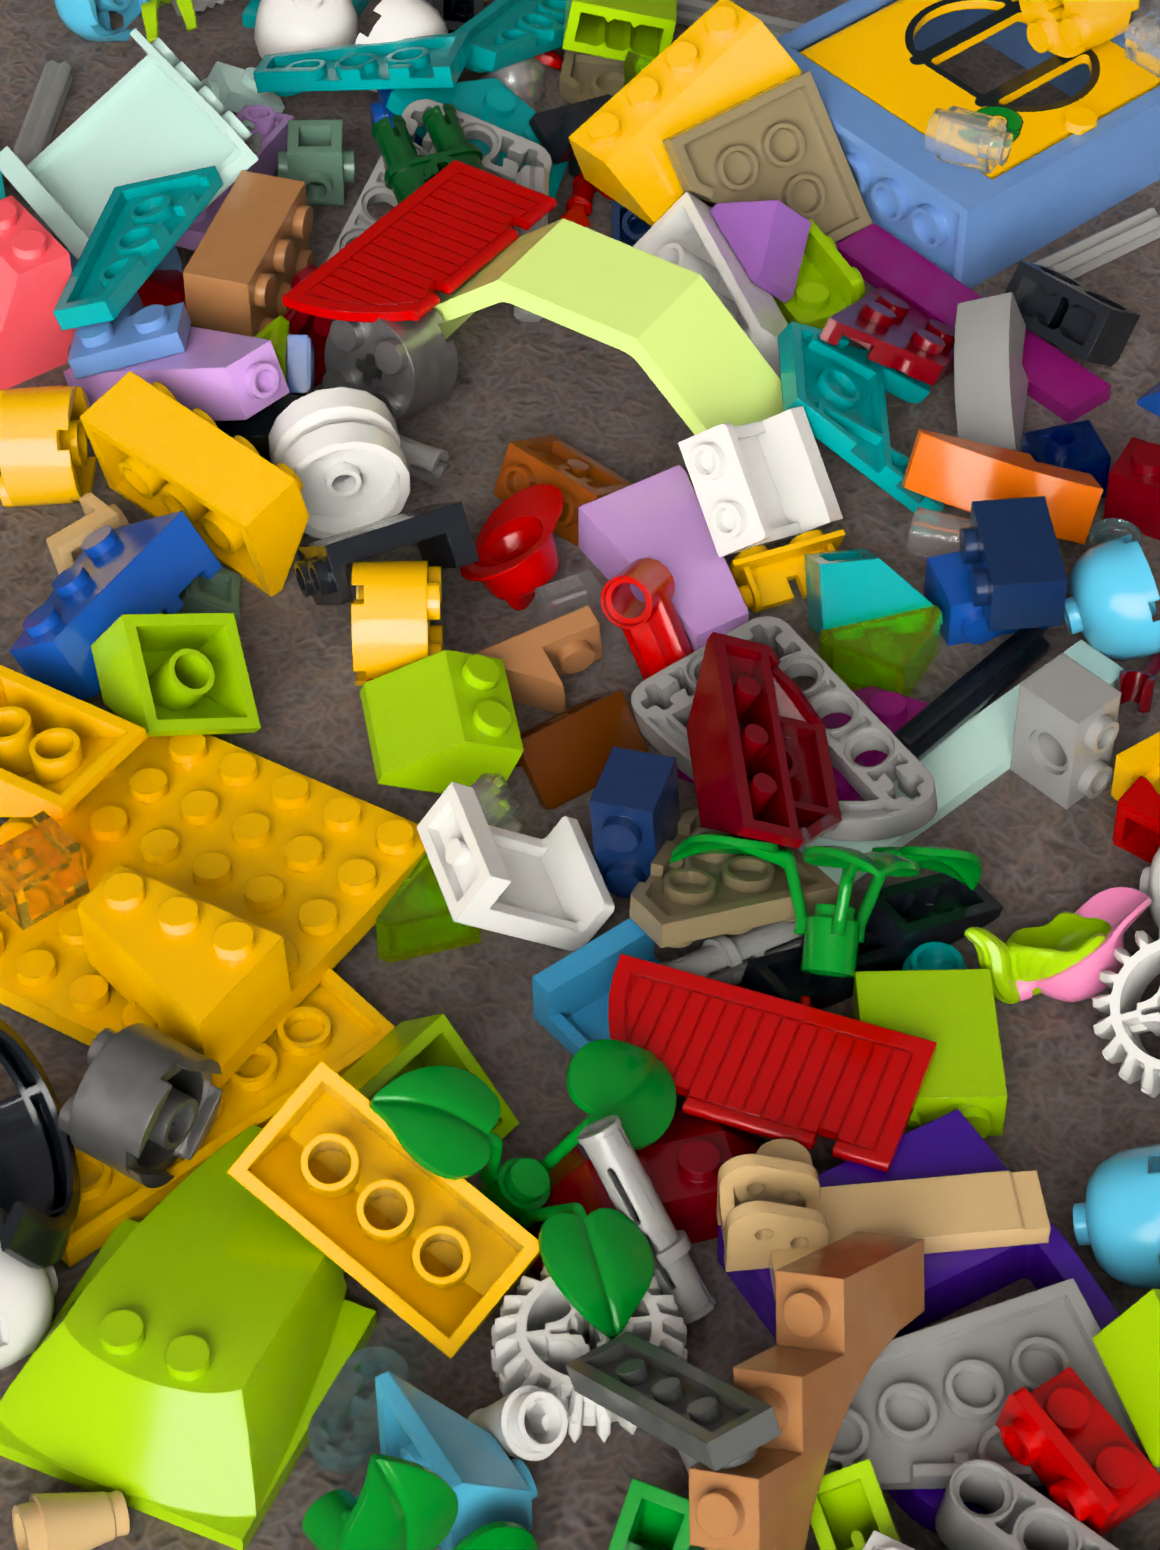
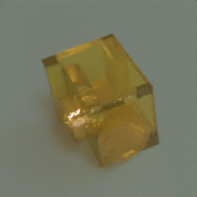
[0,810,90,930]

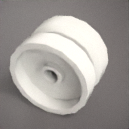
[268,387,410,539]

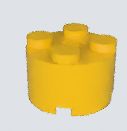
[1019,0,1140,58]
[0,385,96,507]
[351,561,443,686]

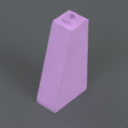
[63,326,290,421]
[578,465,749,652]

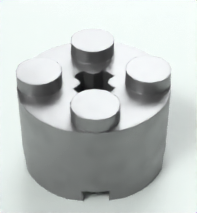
[323,308,458,422]
[58,1023,222,1188]

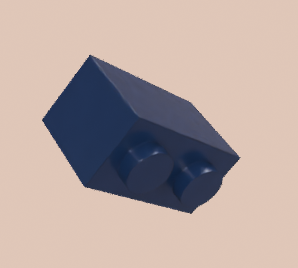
[959,496,1068,631]
[589,746,680,899]

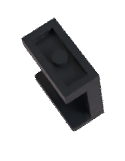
[294,502,480,605]

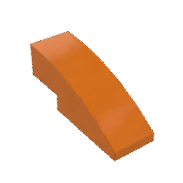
[902,429,1103,545]

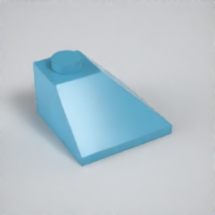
[375,1371,538,1550]

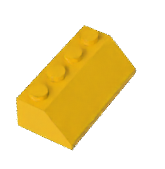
[568,0,802,226]
[80,371,309,597]
[227,1061,541,1360]

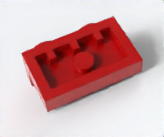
[995,1367,1160,1537]

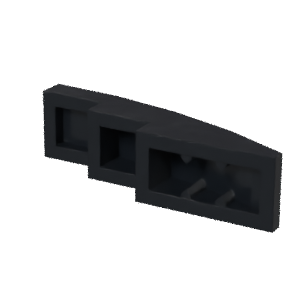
[742,873,1003,1009]

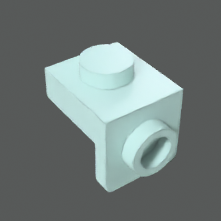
[197,61,285,116]

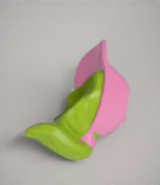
[964,887,1152,1004]

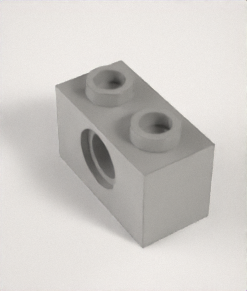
[1010,653,1121,810]

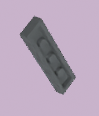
[565,1331,782,1471]

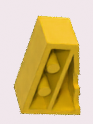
[77,864,291,1078]

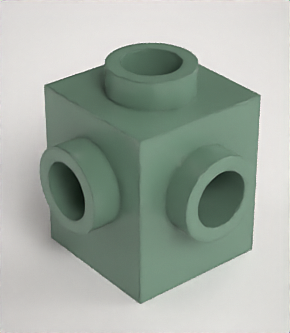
[278,119,356,206]

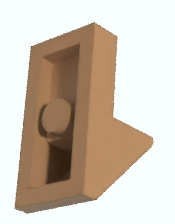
[475,605,603,714]

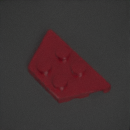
[819,285,955,386]

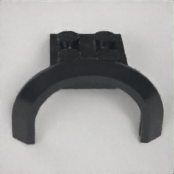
[0,1018,80,1269]

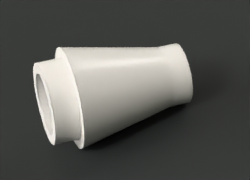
[468,1385,568,1461]

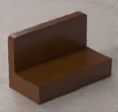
[515,690,649,810]

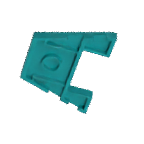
[778,321,944,519]

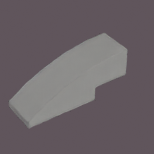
[954,292,1029,451]

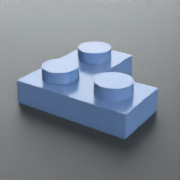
[68,291,191,380]

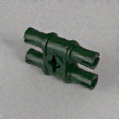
[371,103,486,204]

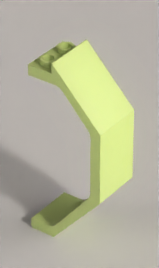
[434,218,783,435]

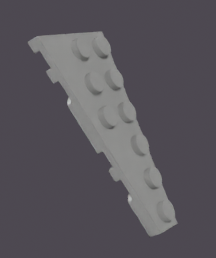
[678,1278,1160,1490]

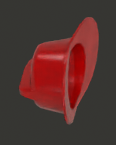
[460,484,565,611]

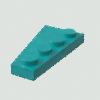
[453,0,566,73]
[253,31,473,97]
[53,166,223,331]

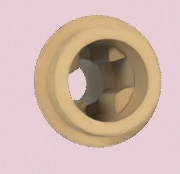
[12,1490,130,1550]

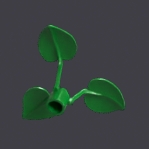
[670,833,983,978]
[369,1039,676,1340]
[302,1454,539,1550]

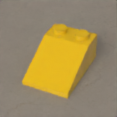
[0,665,147,818]

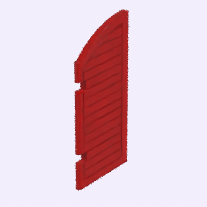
[282,160,558,322]
[608,954,937,1172]

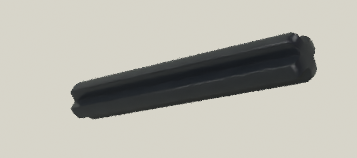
[894,627,1050,762]

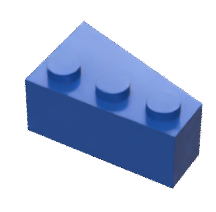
[9,511,223,700]

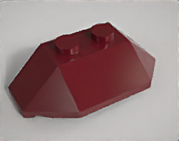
[686,631,842,849]
[526,1108,764,1278]

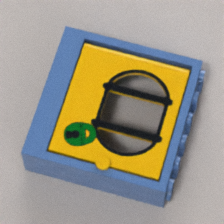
[776,0,1160,289]

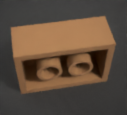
[183,170,317,337]

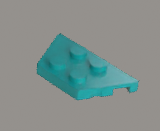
[386,78,568,216]

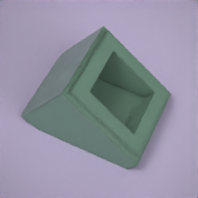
[176,567,242,619]

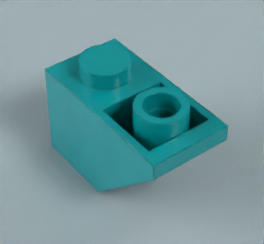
[805,548,943,644]

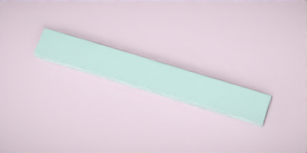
[798,640,1124,885]

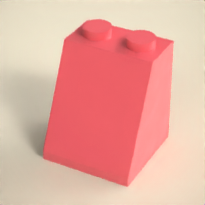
[0,195,75,389]

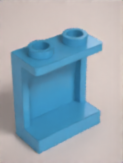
[532,918,678,1097]

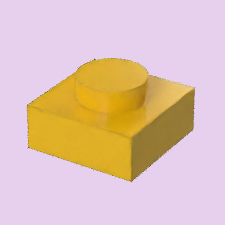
[1111,732,1160,801]

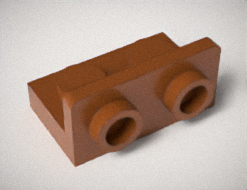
[494,435,633,546]

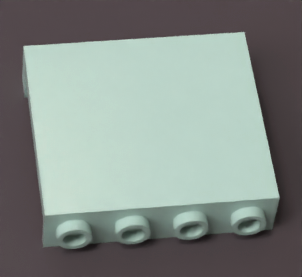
[0,28,259,260]

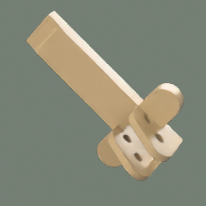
[716,1139,1051,1301]

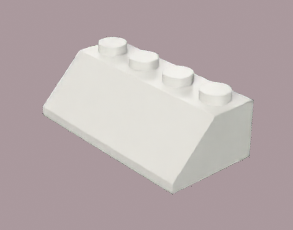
[633,191,788,380]

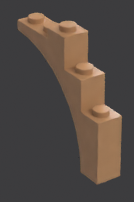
[689,1231,924,1550]

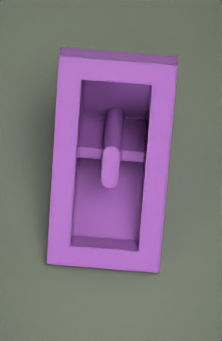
[709,200,811,304]

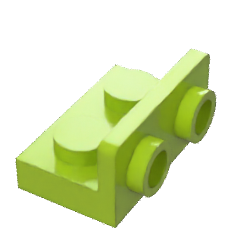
[772,219,865,329]

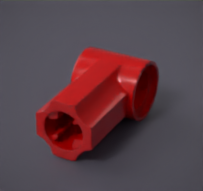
[600,558,693,680]

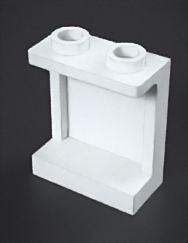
[678,406,843,557]
[416,782,615,951]

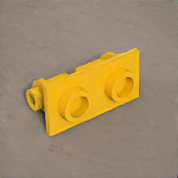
[729,529,846,613]

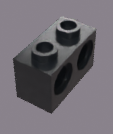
[1005,261,1140,366]

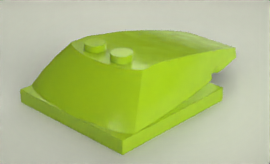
[0,1125,378,1550]

